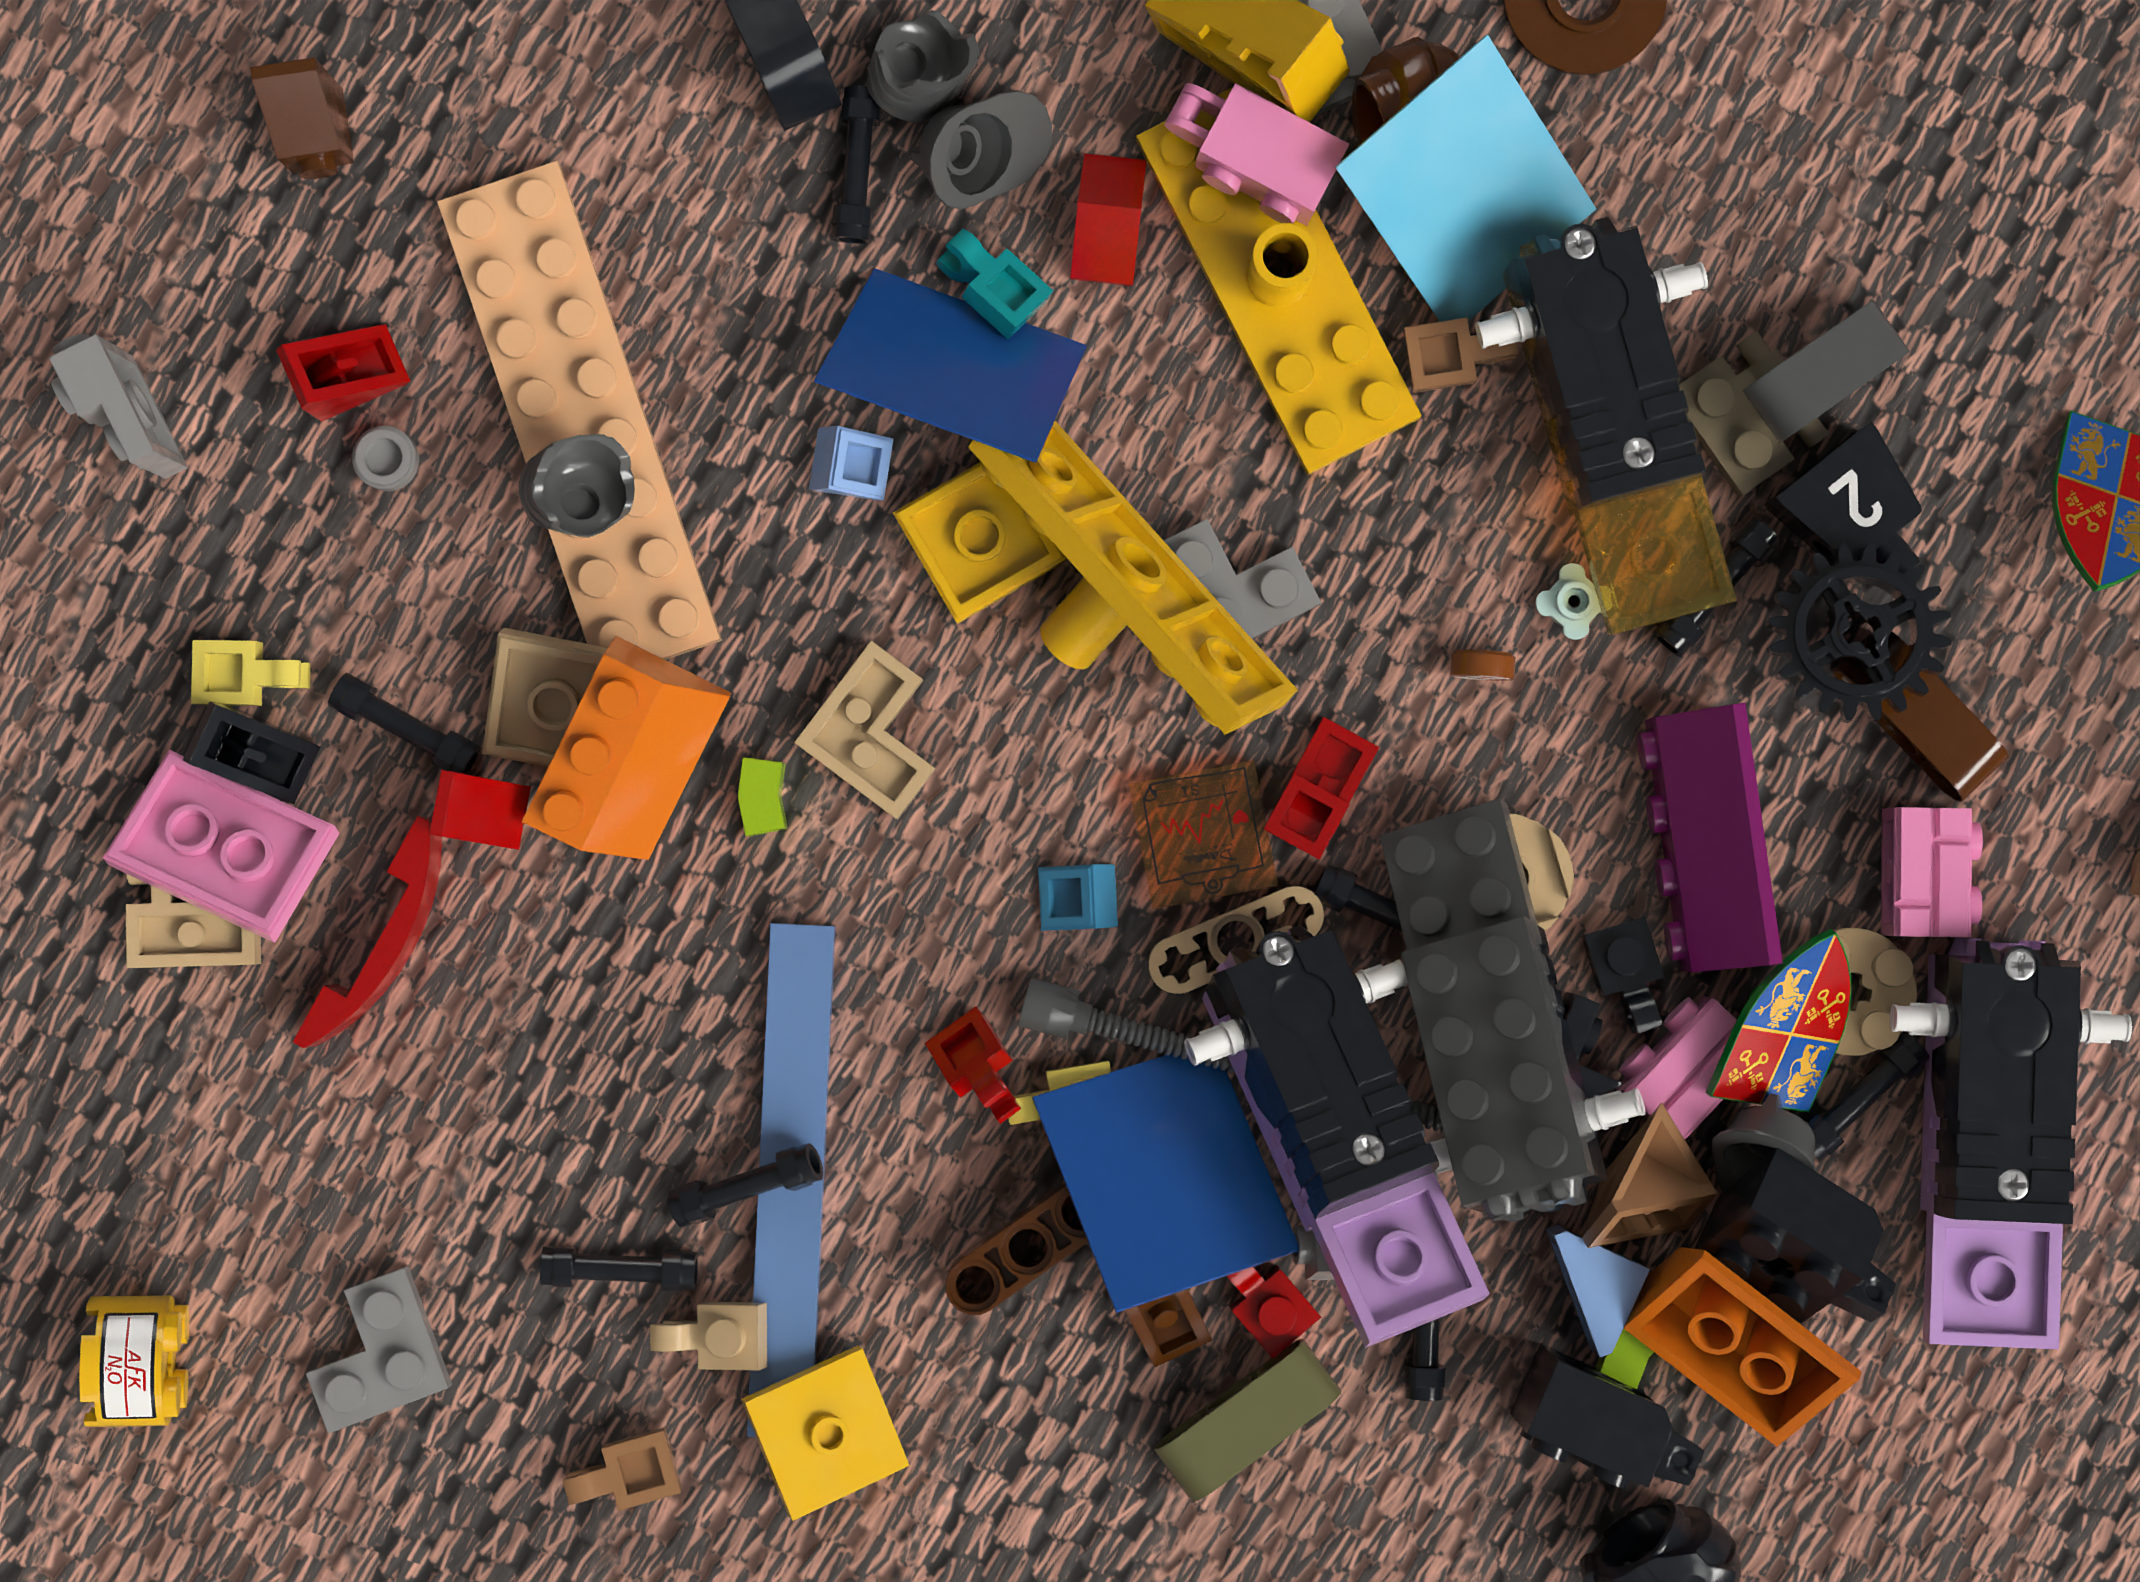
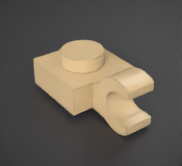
[650,1302,767,1371]

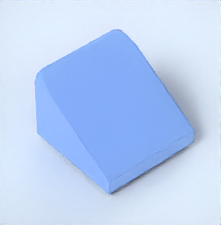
[809,426,894,501]

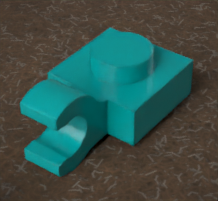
[936,229,1054,339]

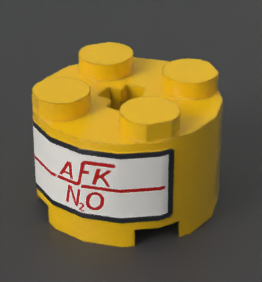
[79,1295,189,1427]

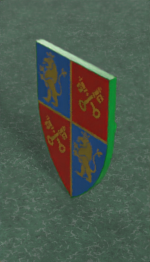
[2052,411,2140,592]
[1705,928,1851,1112]

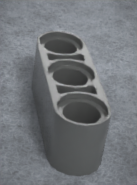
[1743,300,1910,443]

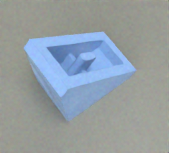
[1546,1225,1650,1357]

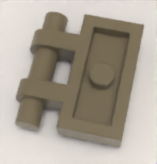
[1679,331,1830,498]

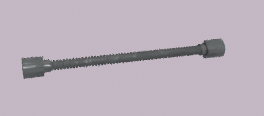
[1018,977,1444,1134]

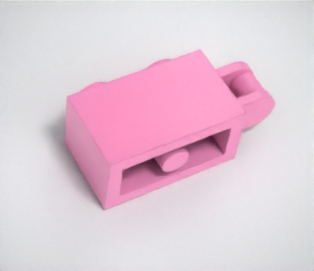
[1164,83,1349,226]

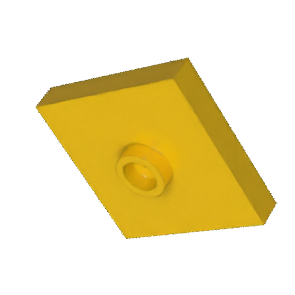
[893,462,1067,624]
[741,1345,910,1521]

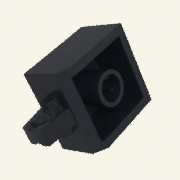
[1694,1148,1896,1324]
[1510,1343,1705,1489]

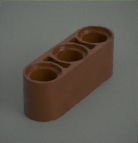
[1832,631,2009,802]
[946,1182,1088,1315]

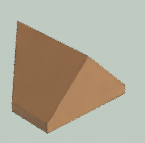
[1582,1102,1717,1248]

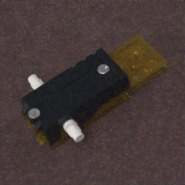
[1475,217,1737,637]

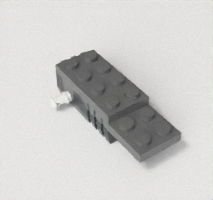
[1379,798,1645,1222]

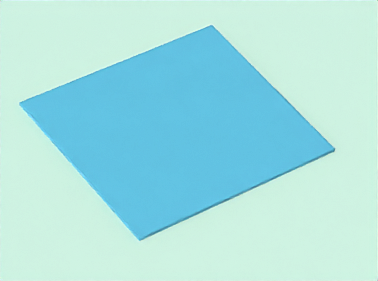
[1335,34,1596,322]

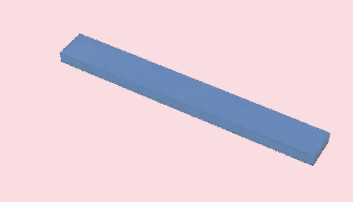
[747,923,836,1437]

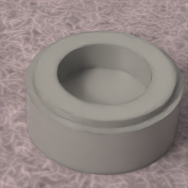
[352,426,419,491]

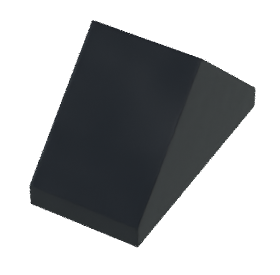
[183,701,321,804]

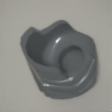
[866,10,980,124]
[519,434,635,538]

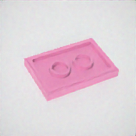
[103,750,340,943]

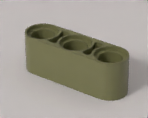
[1154,1339,1341,1502]

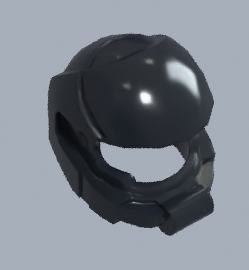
[1579,1499,1741,1582]

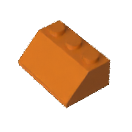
[522,636,732,860]
[1624,1247,1862,1447]

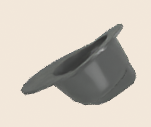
[910,90,1052,210]
[1712,1094,1816,1193]

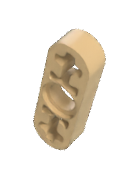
[1148,886,1324,994]

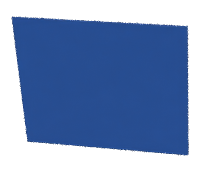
[814,268,1087,463]
[1032,1053,1299,1313]

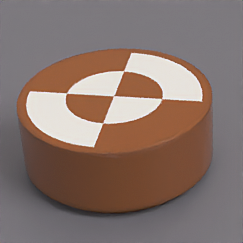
[1450,650,1516,681]

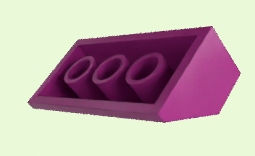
[1637,702,1783,972]

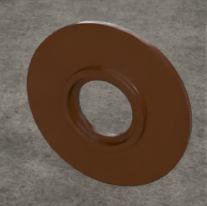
[1503,0,1667,75]

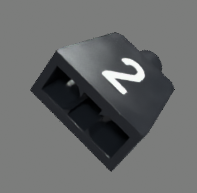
[1764,421,1922,574]

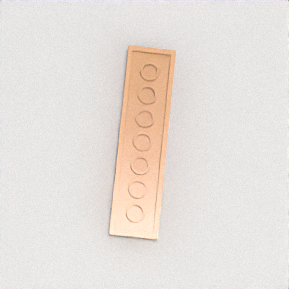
[437,161,722,660]

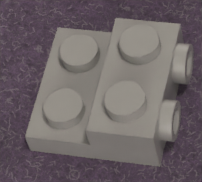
[49,333,188,479]

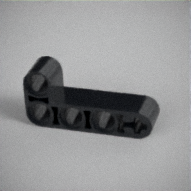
[724,0,842,131]

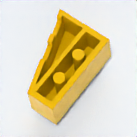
[1145,0,1350,123]

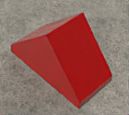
[1070,153,1147,286]
[276,324,411,421]
[429,770,531,850]

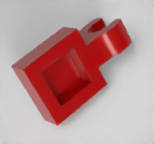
[925,1006,1021,1124]
[1227,1265,1322,1359]

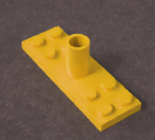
[1136,87,1422,476]
[968,421,1298,735]

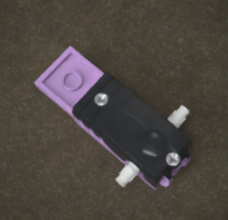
[1184,925,1490,1348]
[1890,938,2132,1349]

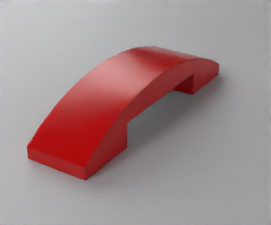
[293,815,442,1048]

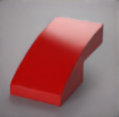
[1263,717,1380,860]

